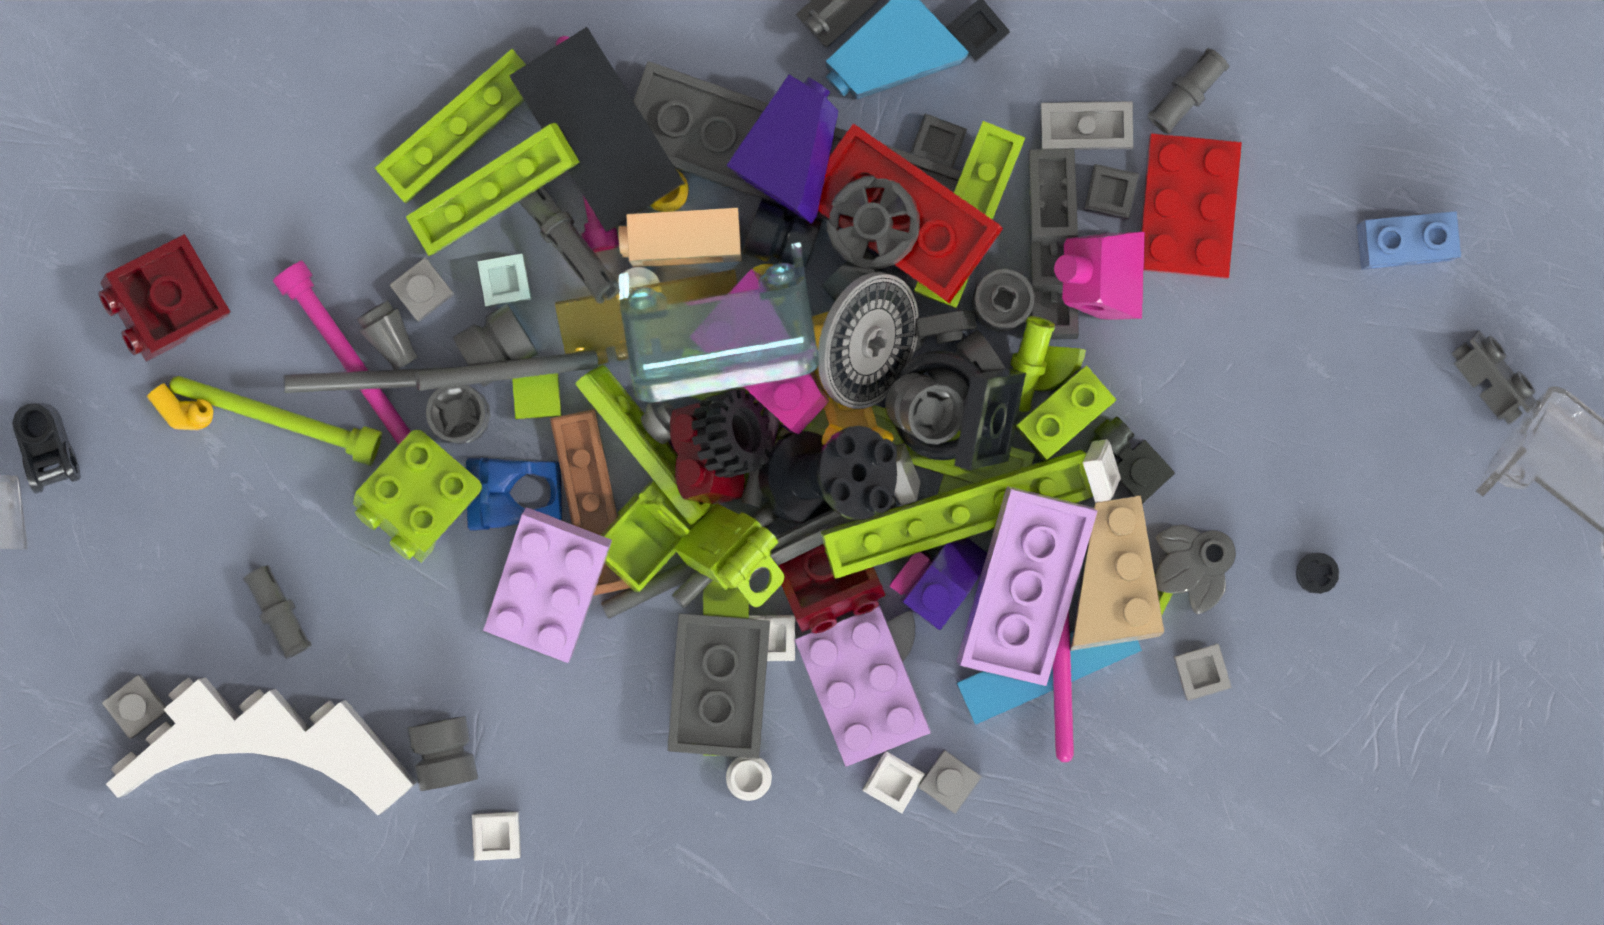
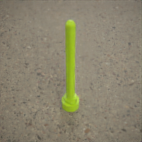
[169,376,382,466]

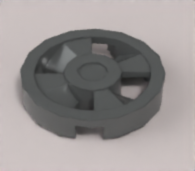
[827,176,920,269]

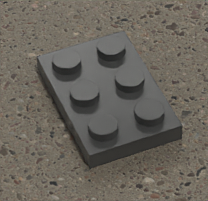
[667,613,770,759]

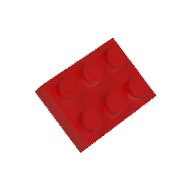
[1140,133,1242,279]

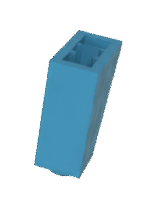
[826,0,969,100]

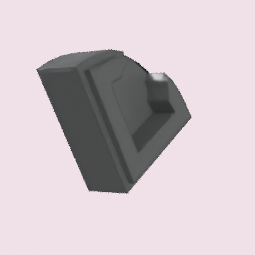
[887,609,916,662]

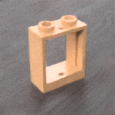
[619,208,742,268]

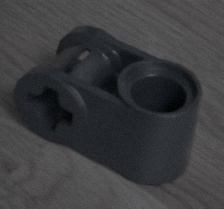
[12,403,81,494]

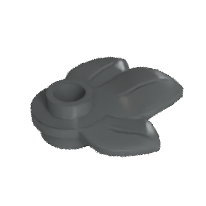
[1155,525,1236,614]

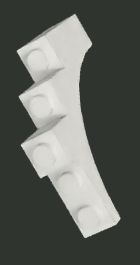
[106,678,417,815]

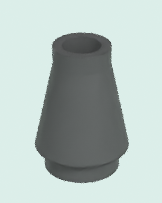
[357,300,418,370]

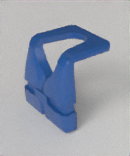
[466,458,562,531]

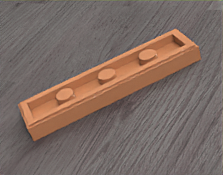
[550,409,630,596]

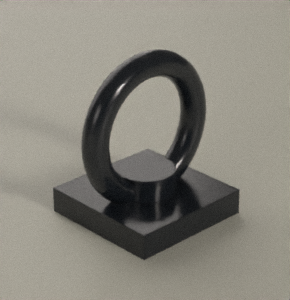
[894,350,1026,470]

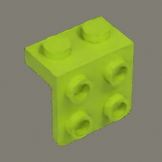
[353,430,482,563]

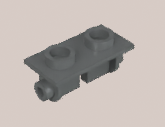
[796,0,879,48]
[1451,330,1536,425]

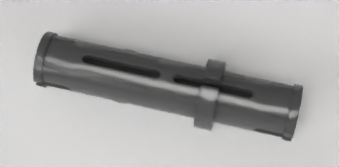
[519,186,621,304]

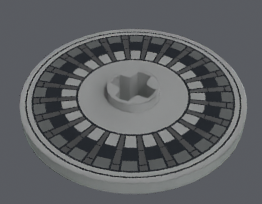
[818,272,919,409]

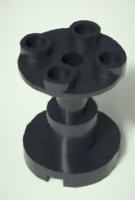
[758,426,897,523]

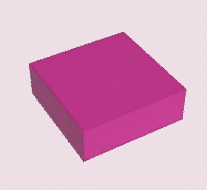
[889,551,931,595]

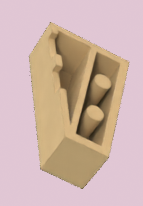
[1070,496,1164,651]

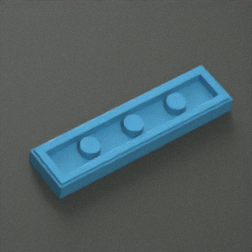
[956,630,1142,725]

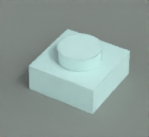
[477,253,532,308]

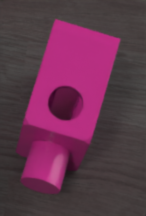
[1054,232,1145,320]

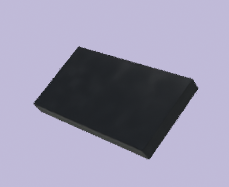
[509,27,685,232]

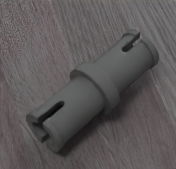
[1147,48,1229,134]
[243,565,312,659]

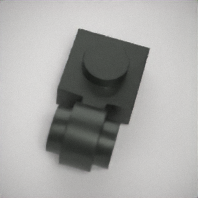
[1090,416,1175,504]

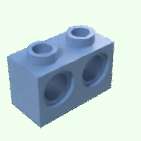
[1357,211,1461,270]

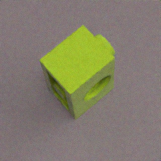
[1015,365,1116,461]

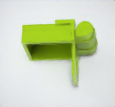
[601,479,701,592]
[674,503,784,607]

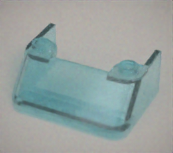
[619,243,820,402]

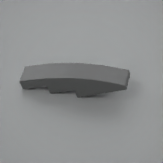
[1029,149,1079,340]

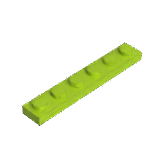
[820,450,1093,579]

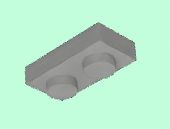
[1040,101,1133,150]

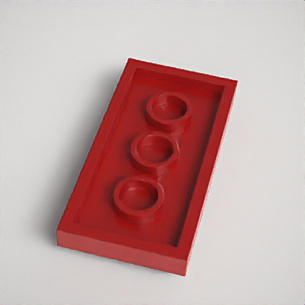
[818,123,1003,304]

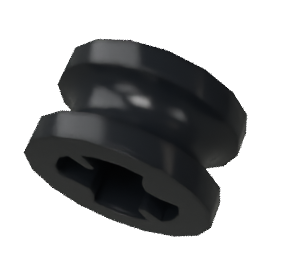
[1295,553,1339,594]

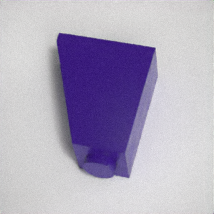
[727,74,839,224]
[900,537,987,630]

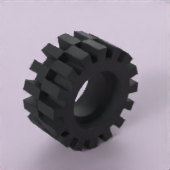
[691,389,773,478]

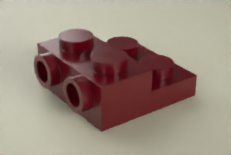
[98,234,231,362]
[778,543,886,634]

